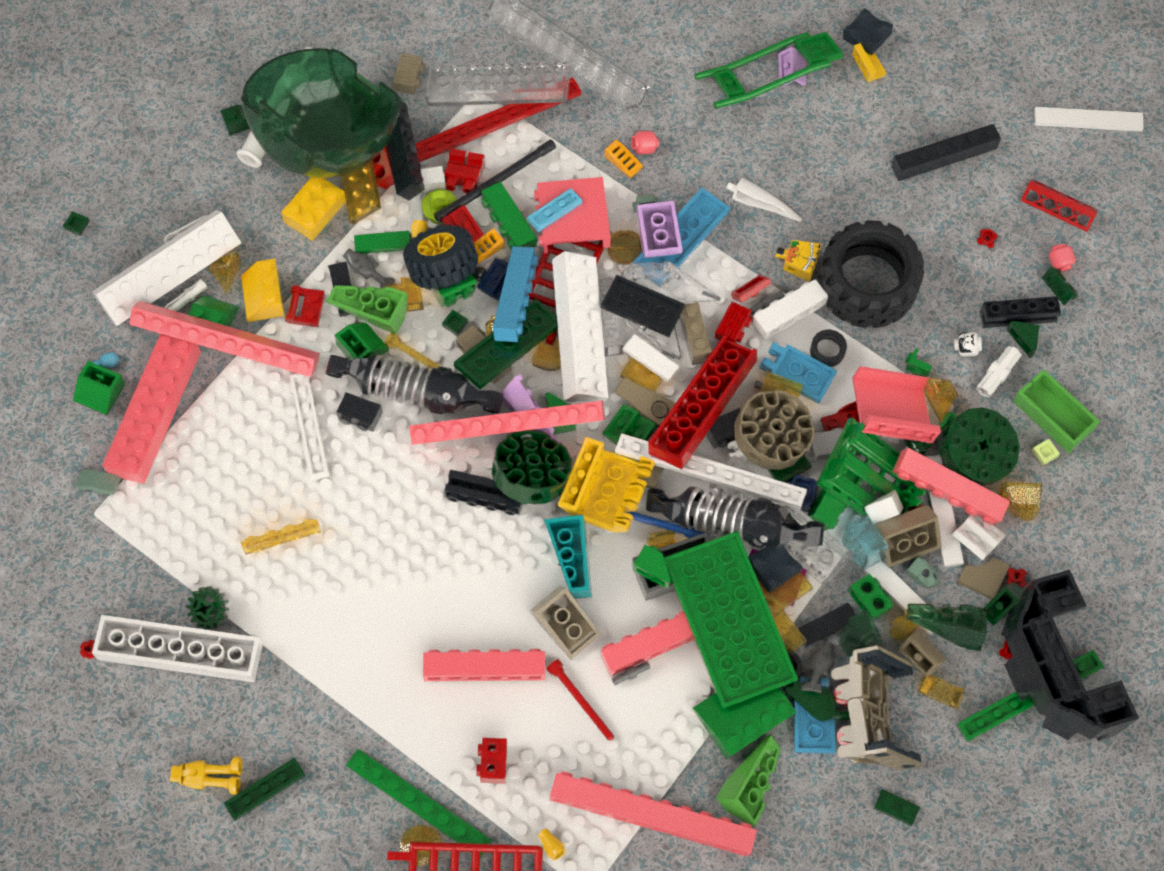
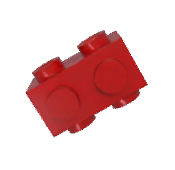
[476,737,508,784]

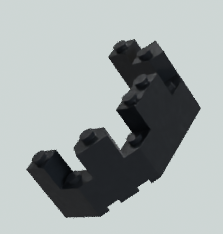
[1001,570,1139,741]

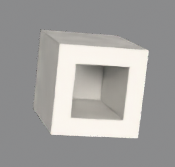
[421,166,446,194]

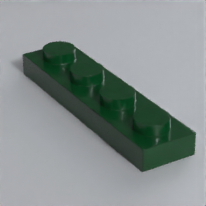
[224,757,306,821]

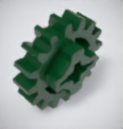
[186,586,230,630]

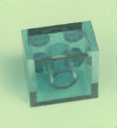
[842,515,888,571]

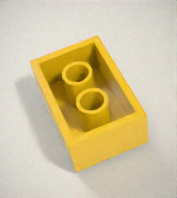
[281,173,346,241]

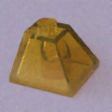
[996,482,1042,521]

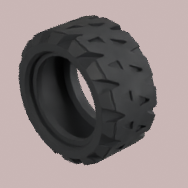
[818,220,924,328]

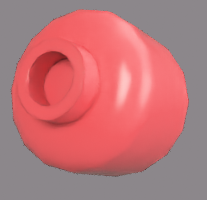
[631,131,659,154]
[1049,243,1076,272]

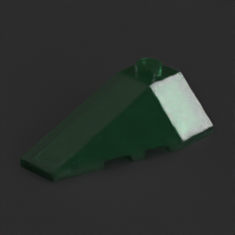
[907,604,987,651]

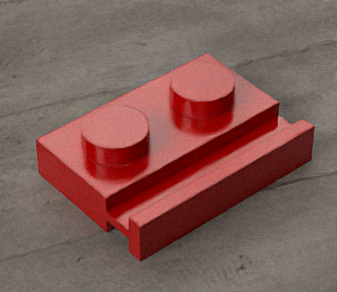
[441,205,484,243]

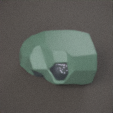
[906,556,940,588]

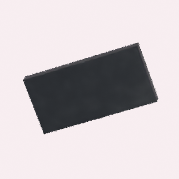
[600,275,685,338]

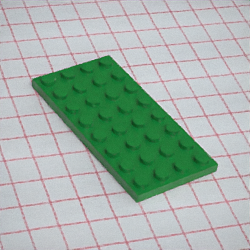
[664,531,798,709]

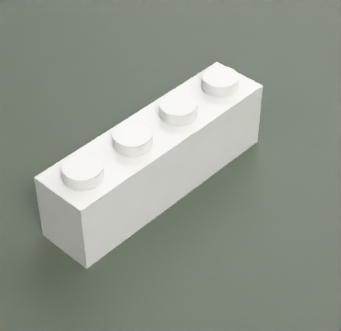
[752,279,828,340]

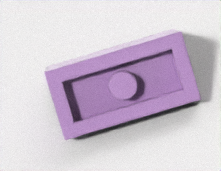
[778,47,807,86]

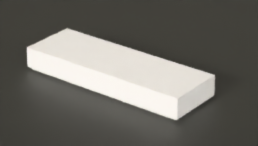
[623,334,680,382]

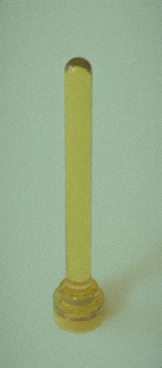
[385,332,440,368]

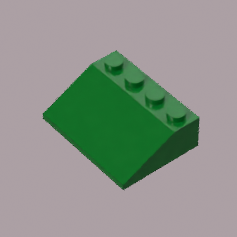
[692,688,796,760]

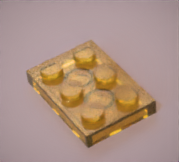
[341,159,381,224]

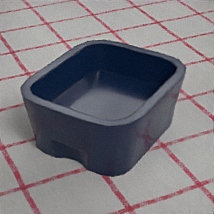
[786,475,818,512]

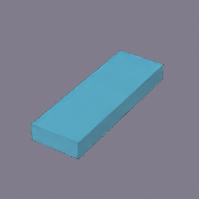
[527,188,582,232]

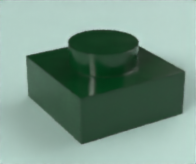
[63,211,90,236]
[442,309,468,336]

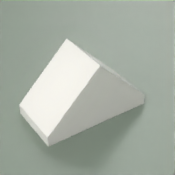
[864,490,904,525]

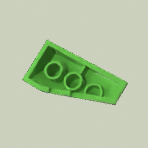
[326,286,408,335]
[716,735,781,826]

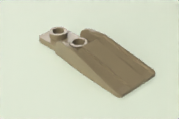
[615,377,675,429]

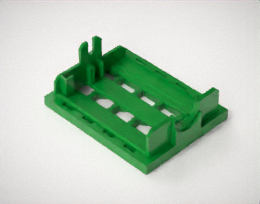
[816,418,926,525]

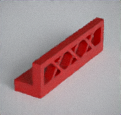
[1020,179,1098,232]

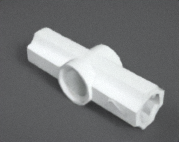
[976,346,1022,398]

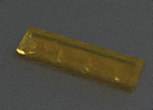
[241,519,321,555]

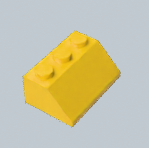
[241,258,285,322]

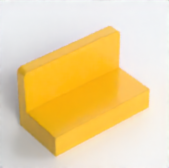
[852,43,886,82]

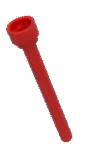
[546,659,614,741]

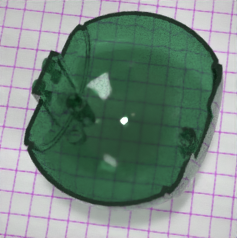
[241,48,401,178]

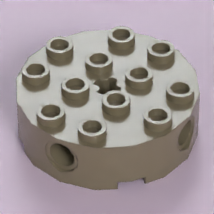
[734,390,815,470]

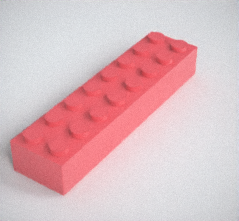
[102,334,201,484]

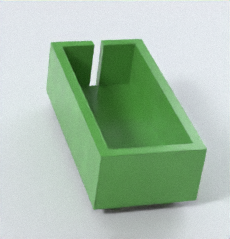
[1013,369,1100,454]

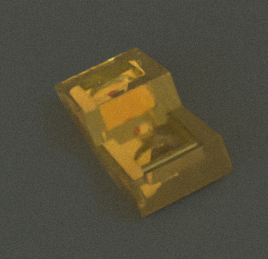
[918,675,965,710]

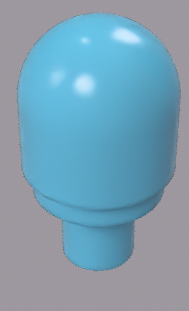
[92,352,120,369]

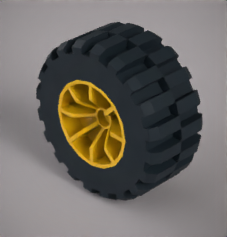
[403,225,478,290]

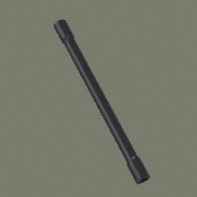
[433,139,556,223]

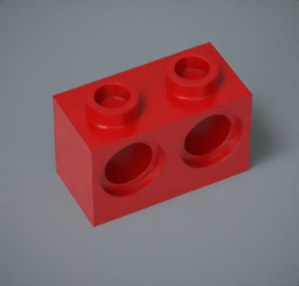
[366,143,394,189]

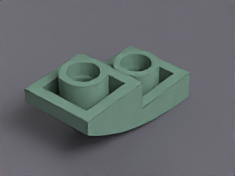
[75,469,121,494]

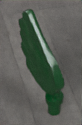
[785,682,850,722]

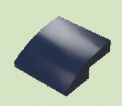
[477,258,508,301]

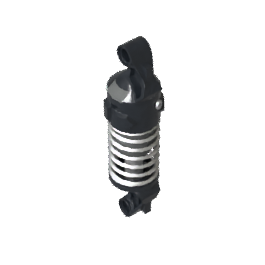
[325,354,504,415]
[646,486,825,548]

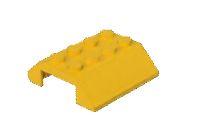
[558,437,655,532]

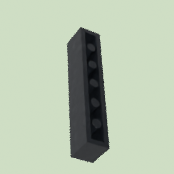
[379,98,425,201]
[891,124,1001,182]

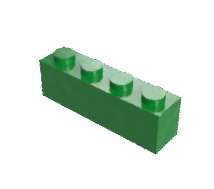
[480,181,537,251]
[805,461,863,531]

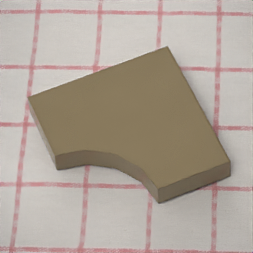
[957,557,1010,600]

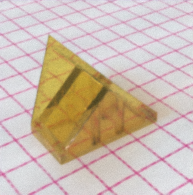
[208,251,242,295]
[924,378,959,423]

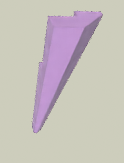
[501,374,573,463]

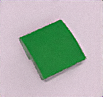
[602,404,657,445]

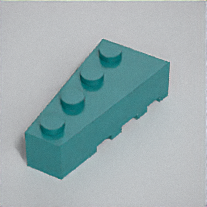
[544,515,592,599]

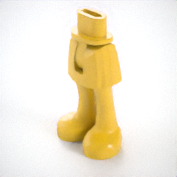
[170,756,243,795]

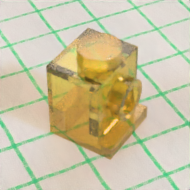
[889,608,922,643]

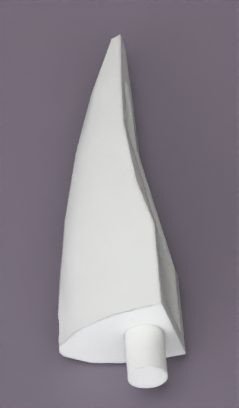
[726,178,802,222]

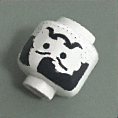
[954,332,982,357]

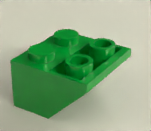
[432,274,477,308]
[334,323,389,361]
[73,361,126,416]

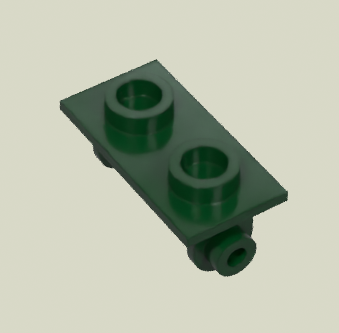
[1041,266,1078,305]

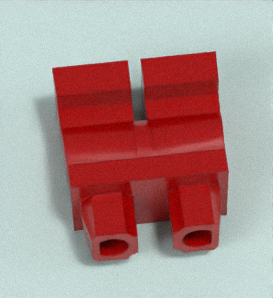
[445,148,485,194]

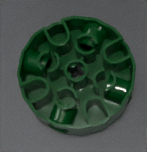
[938,407,1020,487]
[491,430,572,505]

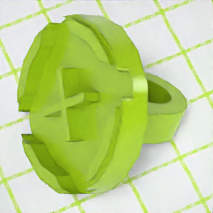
[422,189,457,224]

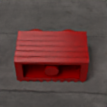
[714,301,753,343]

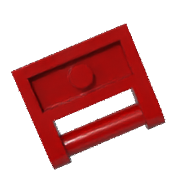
[285,285,326,327]

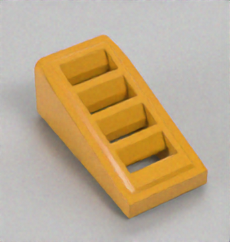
[604,139,643,179]
[474,228,505,264]

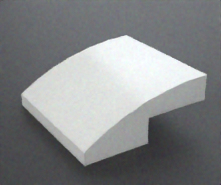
[953,515,1006,560]

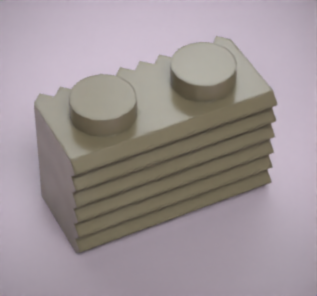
[393,53,425,95]
[899,631,947,677]

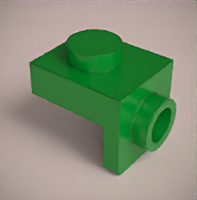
[905,348,932,377]

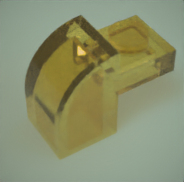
[383,277,424,312]
[532,337,561,371]

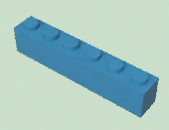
[493,247,539,342]

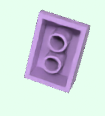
[637,201,682,258]

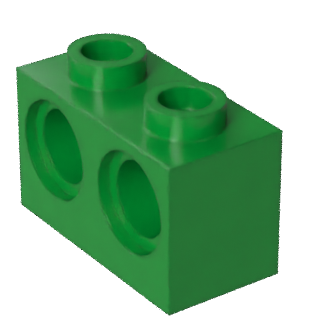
[848,574,893,623]

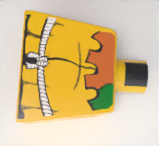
[775,240,822,282]

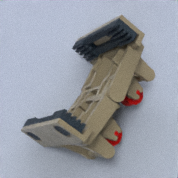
[831,645,922,771]

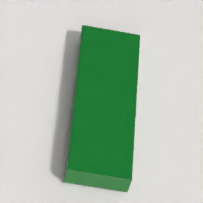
[354,230,410,254]

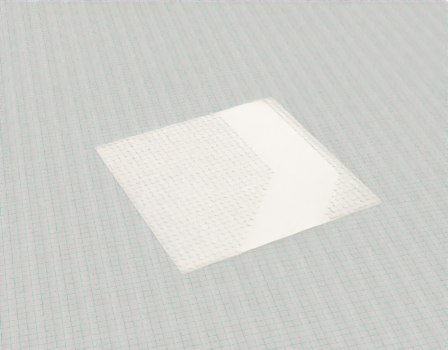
[94,91,954,871]

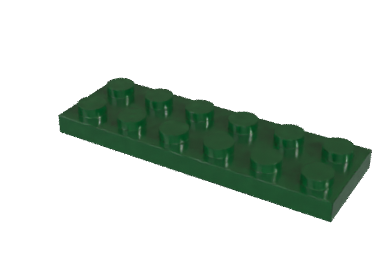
[453,299,558,389]

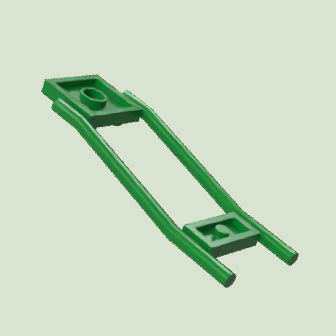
[694,32,843,109]

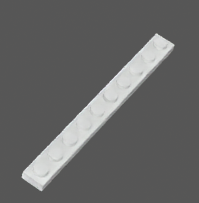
[615,434,807,510]

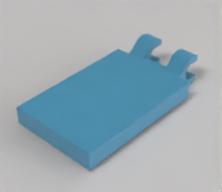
[759,342,837,404]
[794,677,836,754]

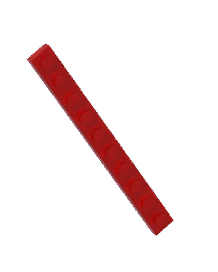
[415,77,581,163]

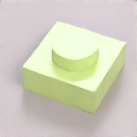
[1032,439,1060,466]

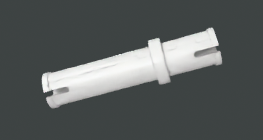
[164,279,208,312]

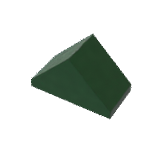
[1006,321,1040,358]

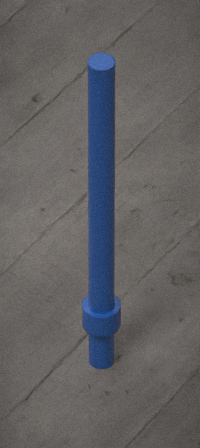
[625,512,709,538]

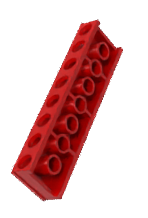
[648,335,758,470]

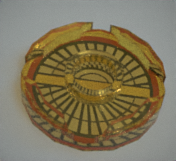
[607,230,642,265]

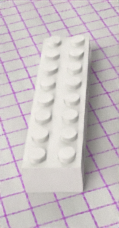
[92,210,241,326]
[552,251,609,403]
[92,615,263,683]

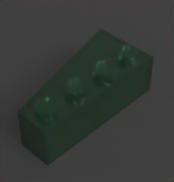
[838,610,884,661]

